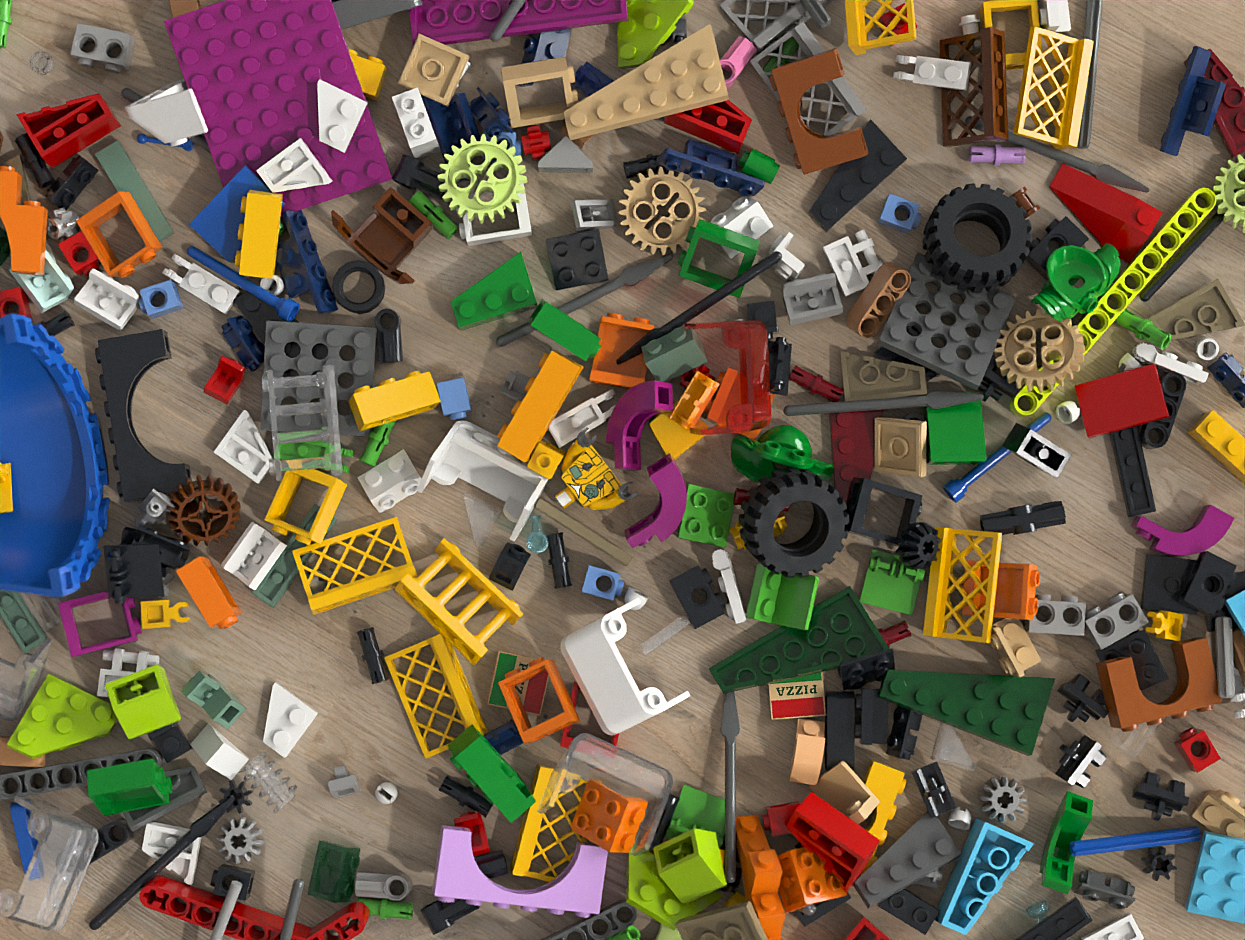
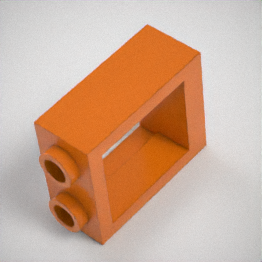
[76,191,163,278]
[176,556,242,629]
[498,657,580,743]

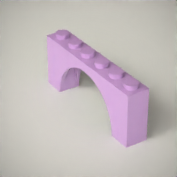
[432,825,608,918]

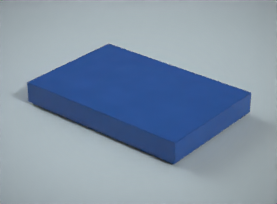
[189,165,286,262]

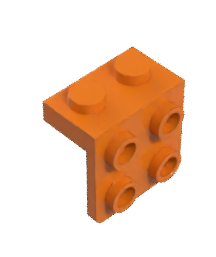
[704,367,775,440]
[571,780,648,853]

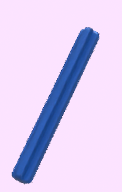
[1070,826,1201,856]

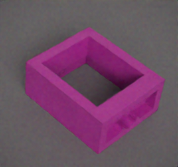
[58,591,142,657]

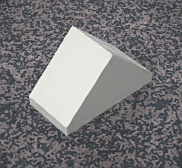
[190,723,249,780]

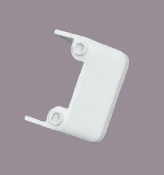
[125,78,208,147]
[417,421,549,541]
[560,598,690,735]

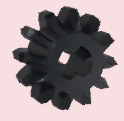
[895,522,942,569]

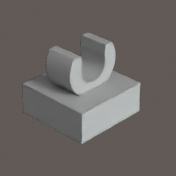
[328,765,362,799]

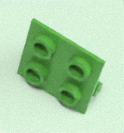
[677,484,734,548]
[860,549,925,615]
[665,785,725,849]

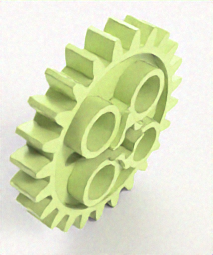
[438,134,527,224]
[1213,154,1245,233]

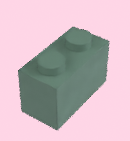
[641,323,708,382]

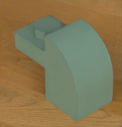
[181,670,246,729]

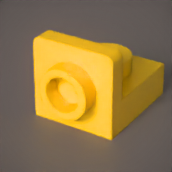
[527,440,566,479]

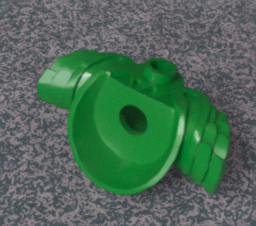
[1031,243,1121,322]
[731,425,834,482]

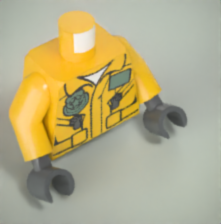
[555,427,638,510]

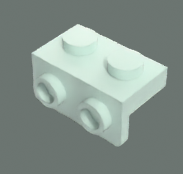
[9,250,74,313]

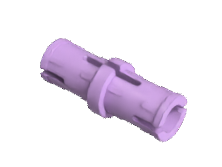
[969,144,1026,166]

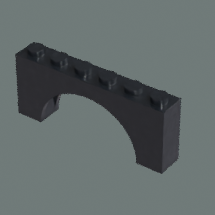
[95,329,192,503]

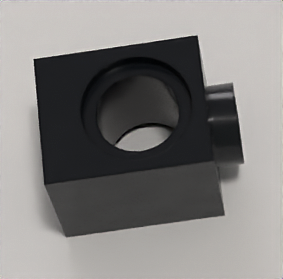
[211,864,255,901]

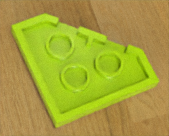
[617,0,694,69]
[7,674,118,759]

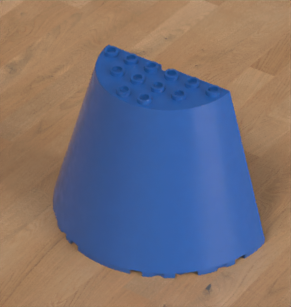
[0,314,109,597]

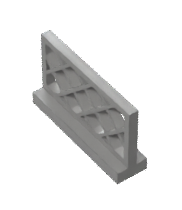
[720,0,833,54]
[750,21,866,135]

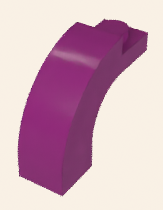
[606,381,673,471]
[624,453,687,548]
[1131,505,1235,556]

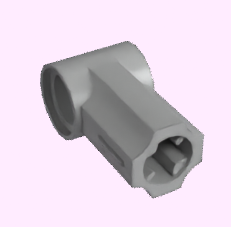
[355,872,412,901]

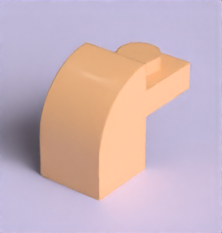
[789,718,825,785]

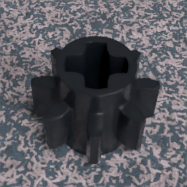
[218,780,254,814]
[1141,846,1177,881]

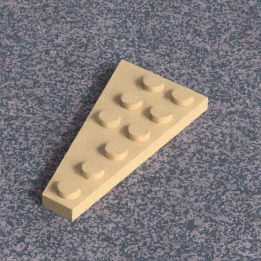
[563,23,729,140]

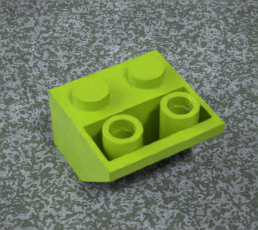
[105,664,182,740]
[653,828,727,904]

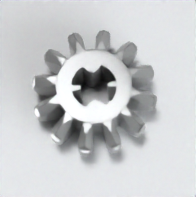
[979,775,1027,823]
[217,816,265,864]

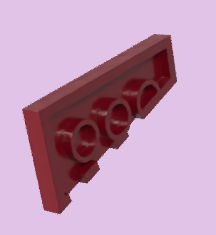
[1184,49,1245,158]
[829,409,883,511]

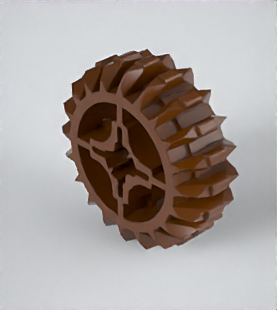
[165,474,241,547]

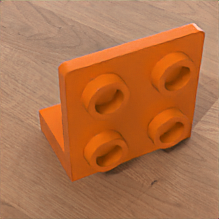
[777,847,847,913]

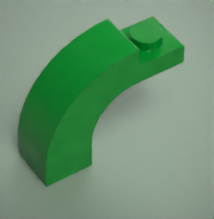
[1039,791,1093,894]

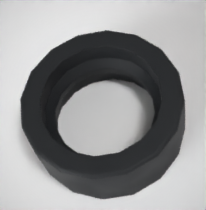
[332,260,386,314]

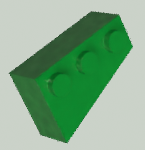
[451,252,538,331]
[447,724,536,823]

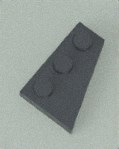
[123,766,207,832]

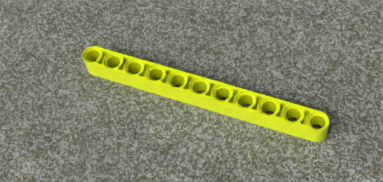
[1009,188,1216,417]

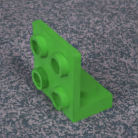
[746,564,819,630]

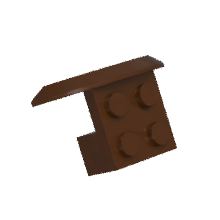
[331,187,432,284]

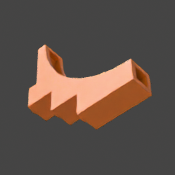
[0,166,48,276]
[736,814,786,940]

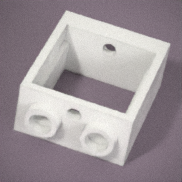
[392,88,441,160]
[456,184,532,246]

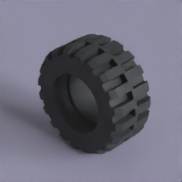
[922,183,1032,293]
[738,468,849,578]

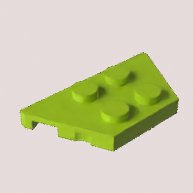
[626,843,722,930]

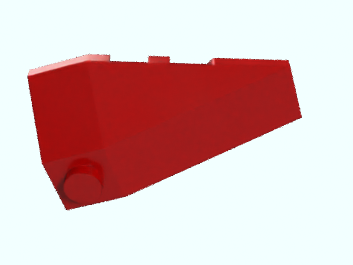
[1049,163,1163,264]

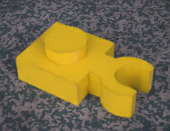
[140,600,190,629]
[1145,610,1184,641]

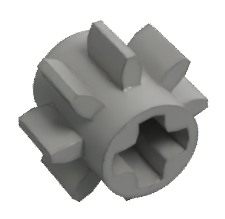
[47,208,80,242]

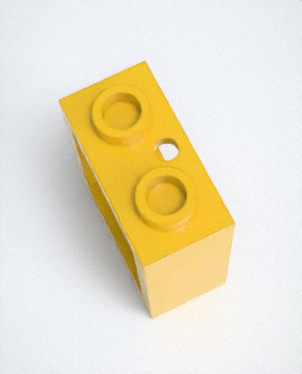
[979,0,1042,70]
[264,460,347,545]

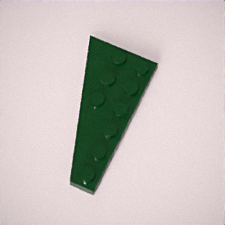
[709,586,889,694]
[877,670,1055,756]

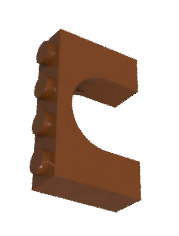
[769,48,868,175]
[1096,637,1222,732]

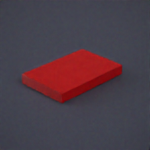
[1075,363,1169,438]

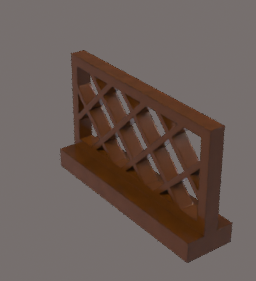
[940,27,1008,147]

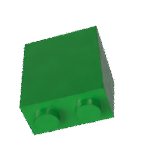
[923,392,986,465]

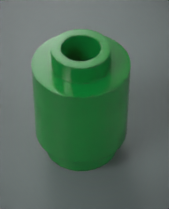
[738,148,780,184]

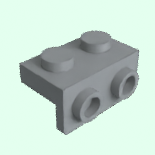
[782,273,843,325]

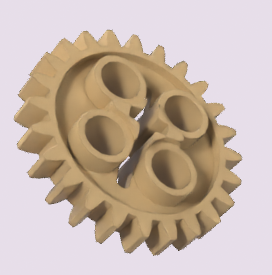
[617,167,706,255]
[994,309,1085,393]

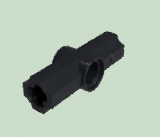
[980,501,1066,536]

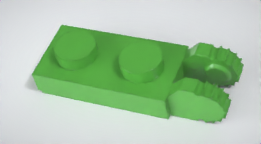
[273,431,354,473]

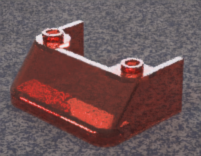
[684,320,771,435]

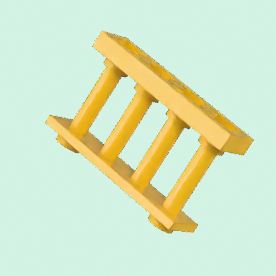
[394,538,523,665]

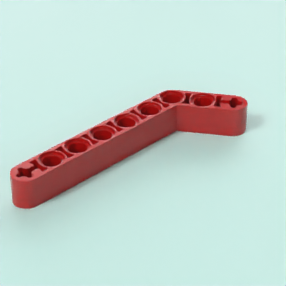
[139,875,370,940]

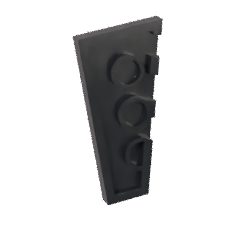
[808,119,907,232]
[234,291,328,385]

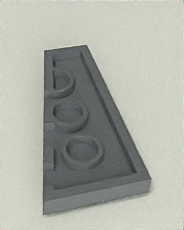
[853,811,962,909]

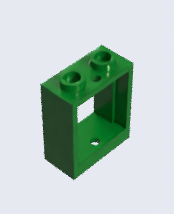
[677,219,761,298]
[527,299,601,362]
[87,758,173,816]

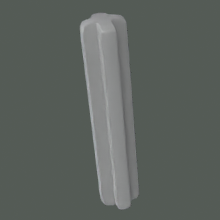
[1215,616,1235,698]

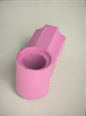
[720,36,758,89]

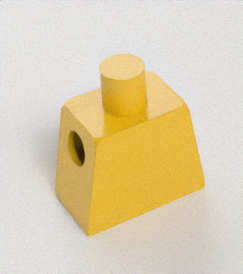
[648,400,711,460]

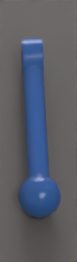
[137,133,193,151]

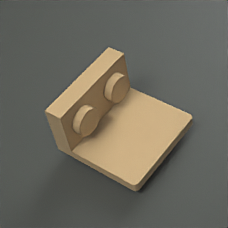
[988,618,1041,678]
[809,761,880,824]
[1189,789,1245,839]

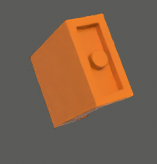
[589,313,655,390]
[962,560,1040,620]

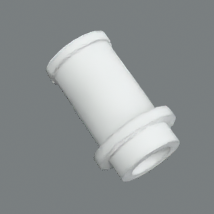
[959,15,981,50]

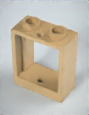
[501,57,579,128]

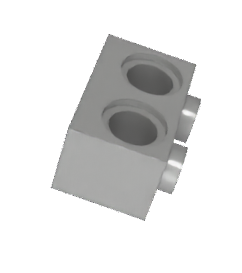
[70,23,136,73]
[1084,592,1149,650]
[1025,594,1086,636]

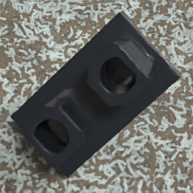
[978,355,1020,402]
[1057,674,1109,722]
[1055,735,1107,788]
[911,761,957,818]
[1132,772,1189,821]

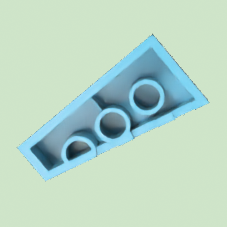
[935,818,1034,935]

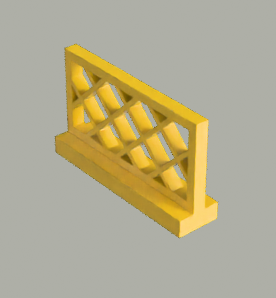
[845,0,917,55]
[1013,26,1094,150]
[292,517,417,615]
[923,527,1002,643]
[384,634,488,759]
[509,764,602,882]

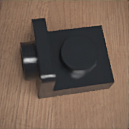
[747,301,779,341]
[488,543,531,591]
[148,722,193,763]

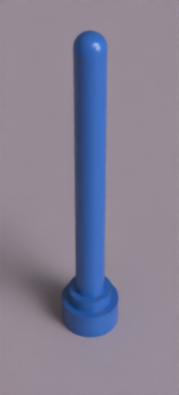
[187,246,300,322]
[942,412,1051,503]

